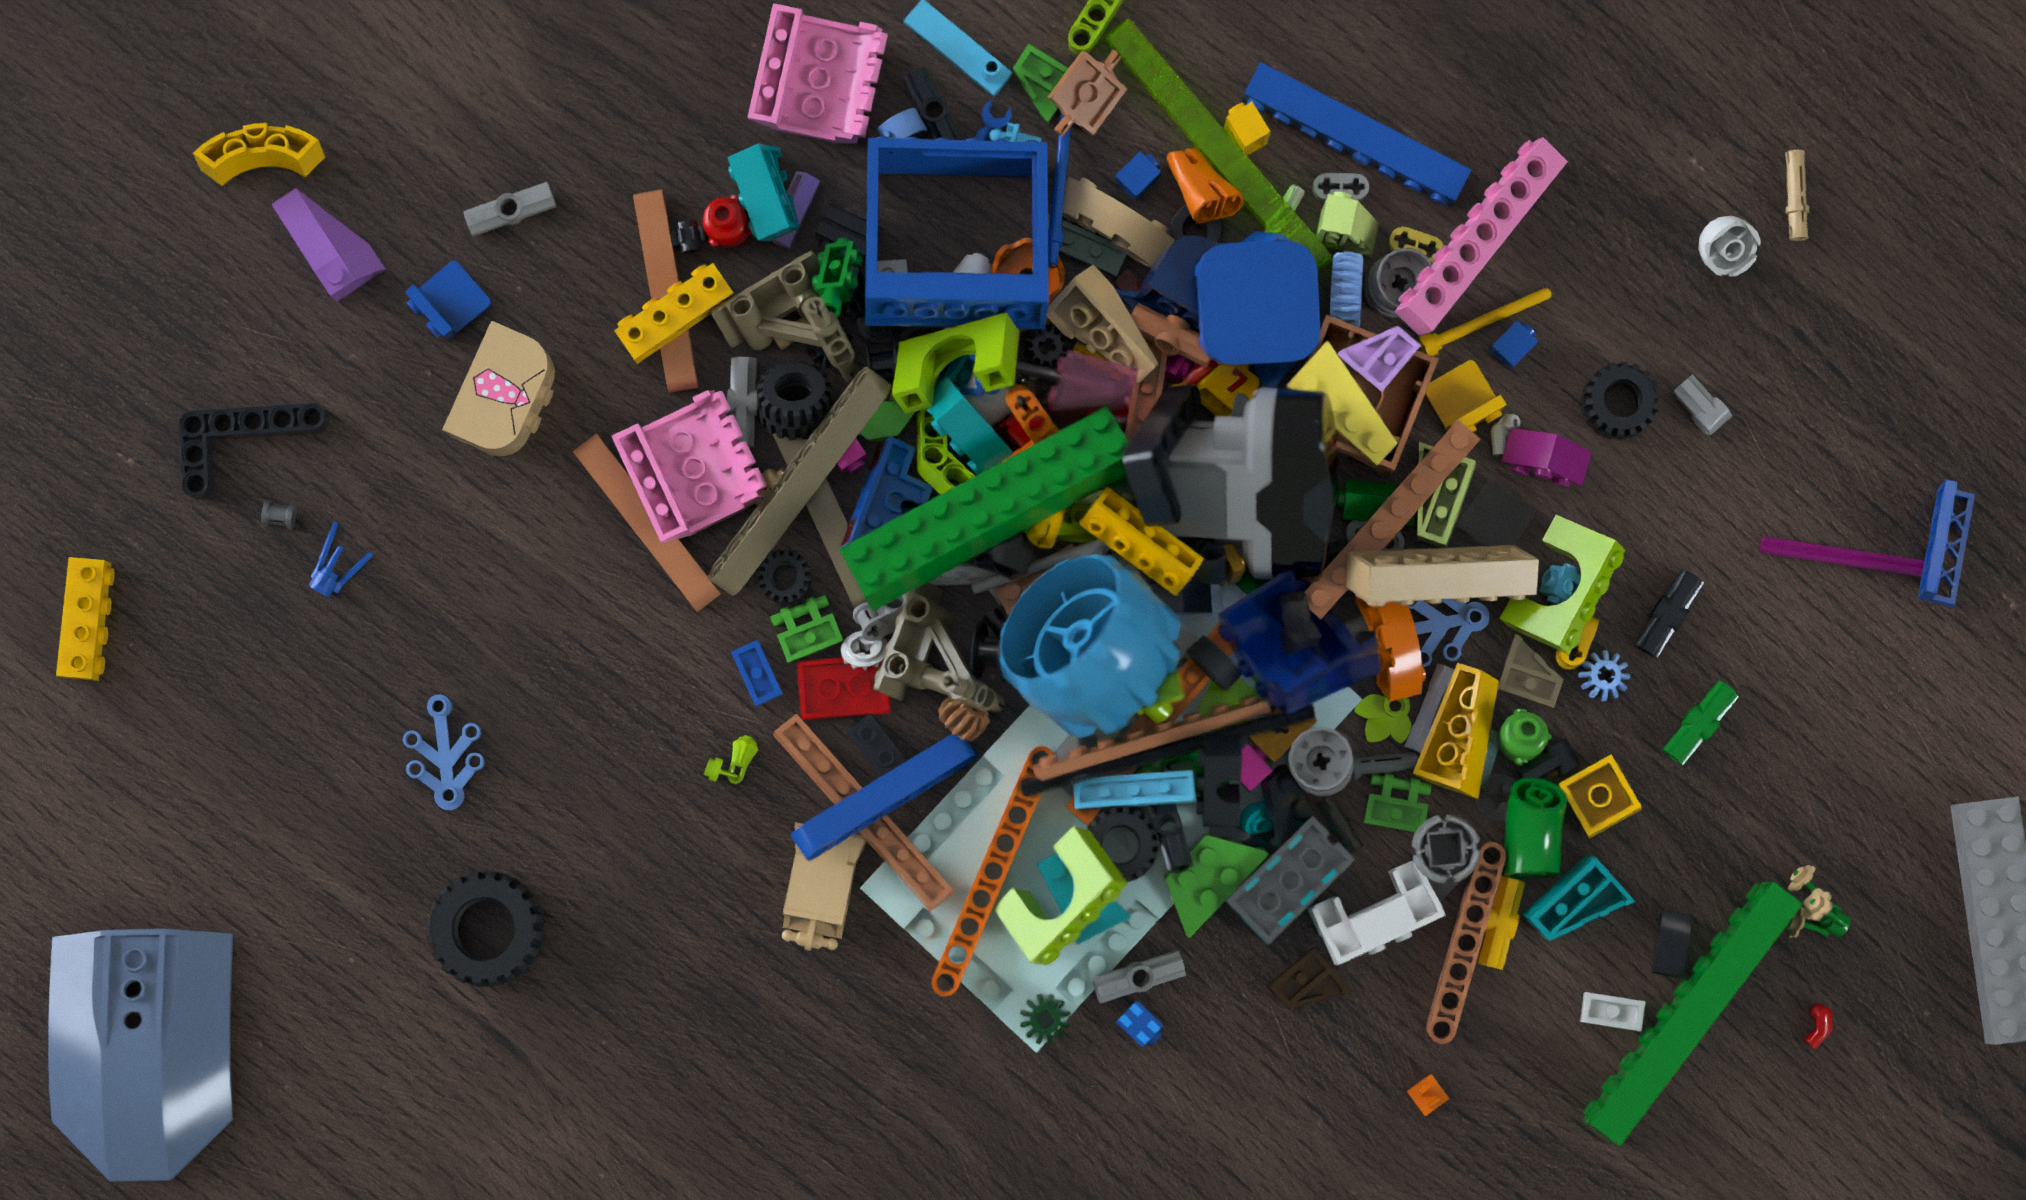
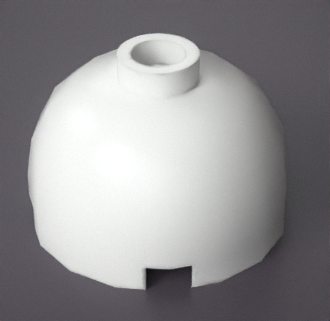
[1699,216,1761,277]

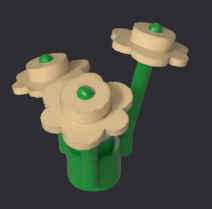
[1785,865,1851,938]

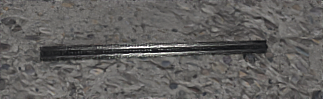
[1020,703,1316,797]

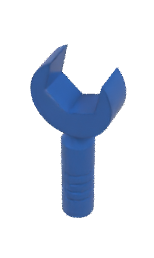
[974,100,1011,141]

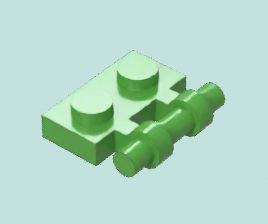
[770,595,843,663]
[1364,773,1432,833]

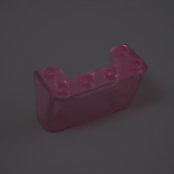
[1048,350,1139,422]

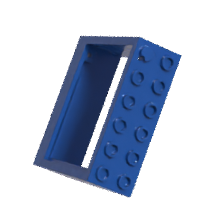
[865,136,1048,330]

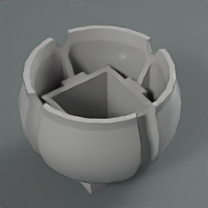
[1411,815,1481,883]

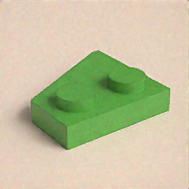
[1013,44,1069,124]

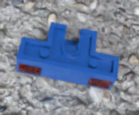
[840,436,933,548]

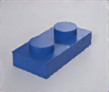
[731,640,783,707]

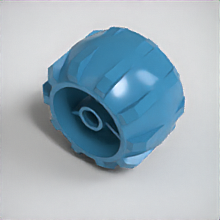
[1000,554,1181,738]

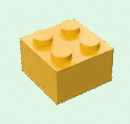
[1559,754,1642,839]

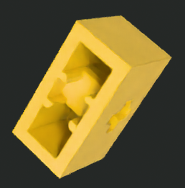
[1224,102,1271,158]

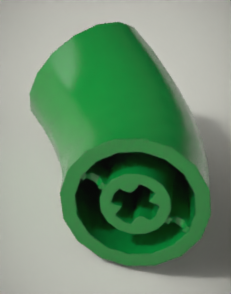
[1503,778,1567,879]

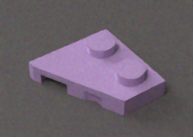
[1337,326,1421,392]

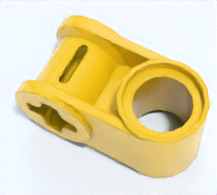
[1556,617,1599,670]

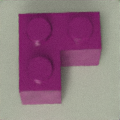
[1501,428,1592,488]

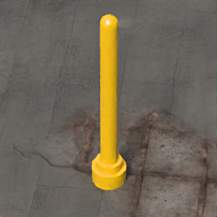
[1417,288,1551,356]

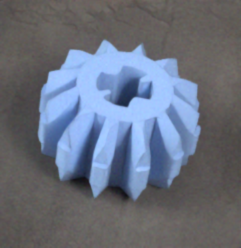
[1578,650,1630,701]

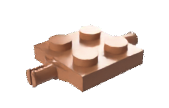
[1047,50,1127,137]

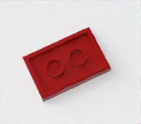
[797,657,891,721]

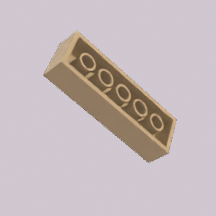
[1346,545,1539,606]

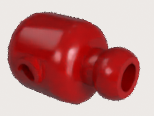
[702,195,752,248]

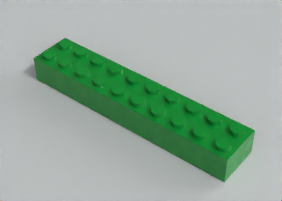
[839,406,1129,612]
[1582,882,1802,1146]

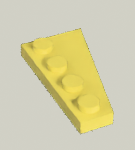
[1286,340,1397,467]

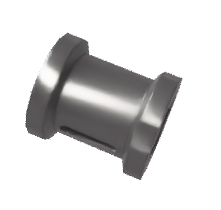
[261,500,297,530]

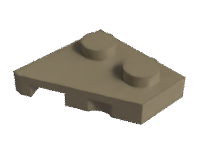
[1497,634,1563,709]

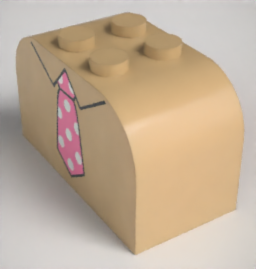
[442,321,555,456]

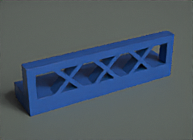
[1917,479,1975,607]

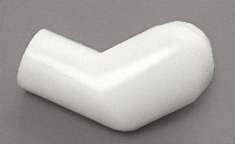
[1490,414,1521,455]

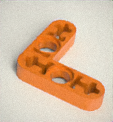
[1000,385,1059,463]

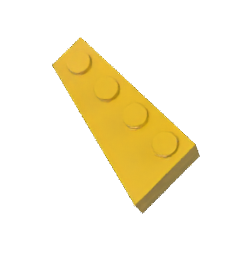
[1413,663,1499,799]

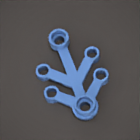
[1374,599,1490,667]
[403,694,485,810]

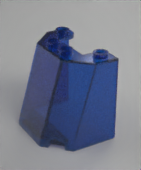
[1217,558,1381,714]

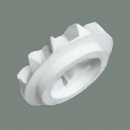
[841,631,888,671]

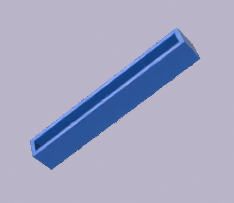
[1243,62,1471,206]

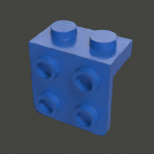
[405,261,491,342]

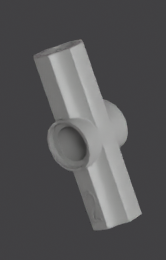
[463,182,556,236]
[727,357,758,448]
[1092,950,1186,1003]

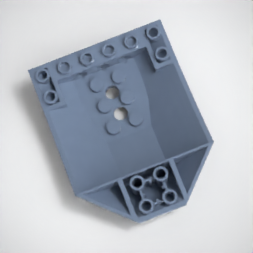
[48,929,233,1182]

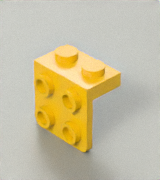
[1425,360,1507,432]

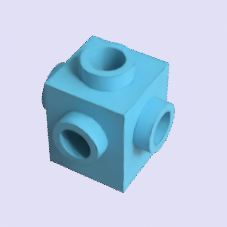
[1538,563,1581,606]

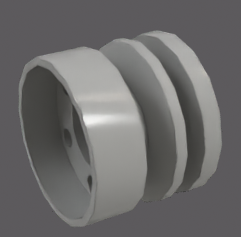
[1363,248,1432,318]
[1289,727,1354,796]

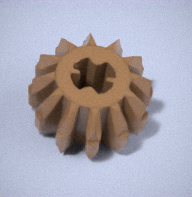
[938,696,990,741]

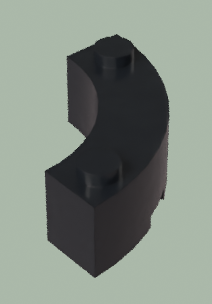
[970,532,1036,580]

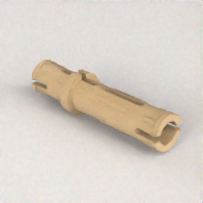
[1785,150,1809,241]

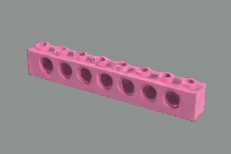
[1394,137,1568,336]

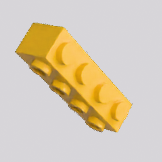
[614,263,735,364]
[1079,486,1204,596]
[56,557,115,681]

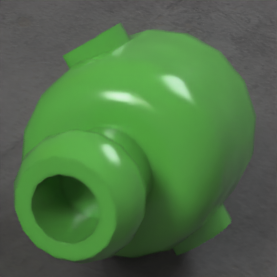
[1497,709,1551,765]

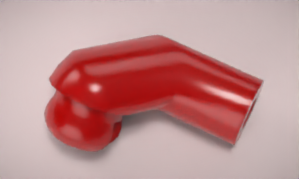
[1804,1003,1833,1050]

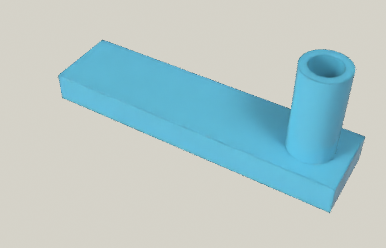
[904,0,1013,97]
[1074,770,1196,810]

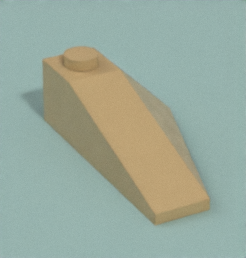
[1047,264,1158,383]

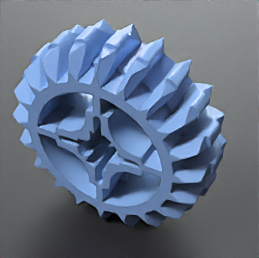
[1330,251,1363,327]

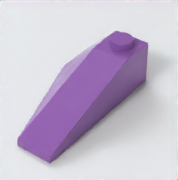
[271,188,386,302]

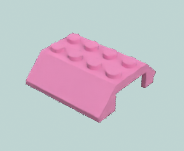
[747,3,888,143]
[611,390,767,543]

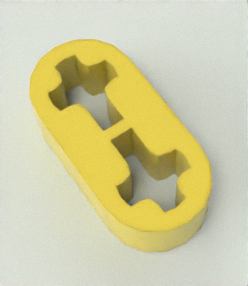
[1388,227,1444,264]

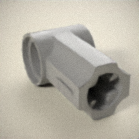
[1672,374,1732,436]

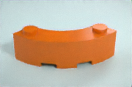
[1355,594,1426,702]

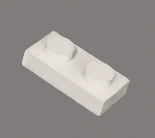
[1580,992,1646,1031]

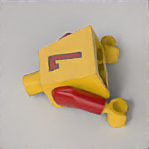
[1169,359,1260,416]

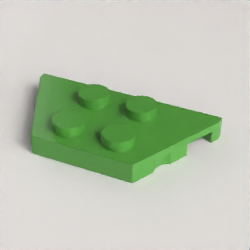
[1164,833,1269,938]

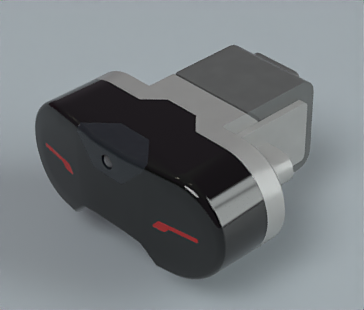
[1161,387,1338,582]

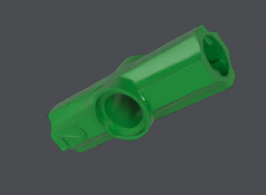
[1662,680,1739,766]

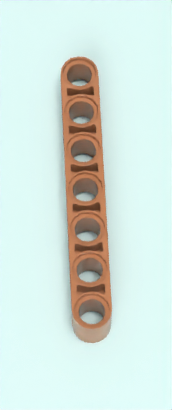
[633,189,698,393]
[573,433,721,612]
[1426,841,1506,1044]

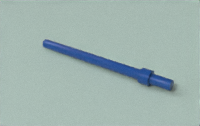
[1048,111,1071,268]

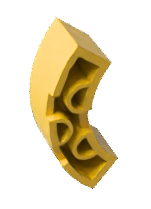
[193,123,325,186]

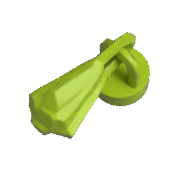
[704,735,758,784]

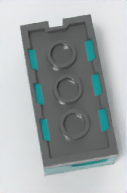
[1224,816,1355,944]

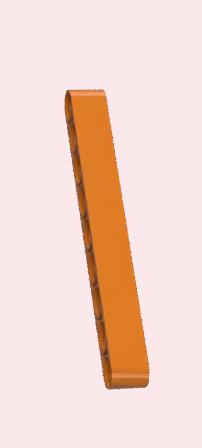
[932,746,1053,996]

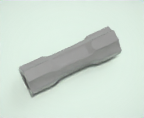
[1404,663,1455,754]

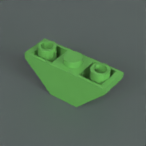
[858,397,918,443]

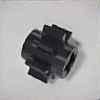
[670,220,707,254]

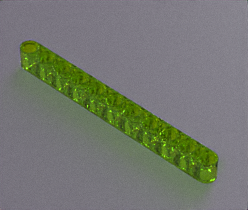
[1104,18,1333,273]

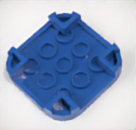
[1194,241,1320,365]

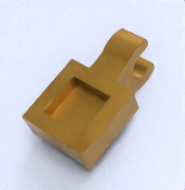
[1219,543,1245,587]

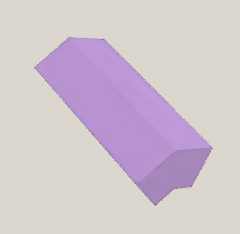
[772,171,821,250]

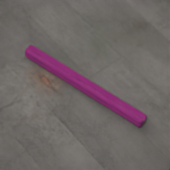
[1760,536,1924,577]

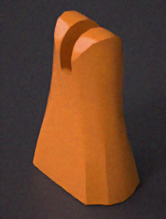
[1166,147,1244,224]

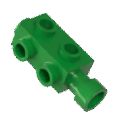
[812,238,863,317]

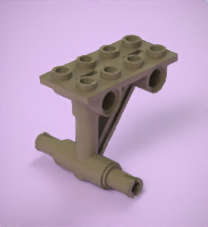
[710,251,860,381]
[874,582,1005,713]

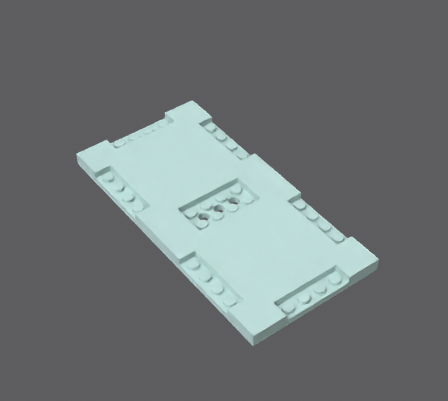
[860,577,1362,1053]

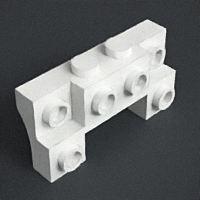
[1307,860,1446,965]

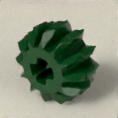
[1020,994,1071,1045]

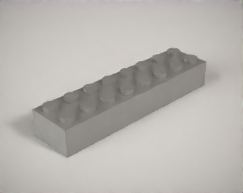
[1950,796,2026,1045]

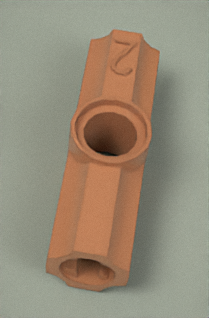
[1131,303,1211,367]

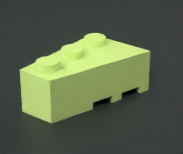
[1314,192,1379,257]
[1417,442,1476,548]

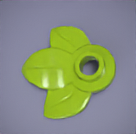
[1354,694,1411,744]

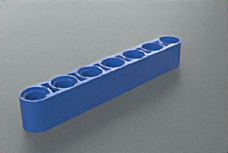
[790,734,978,861]

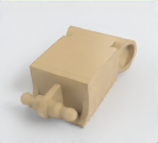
[782,822,867,951]

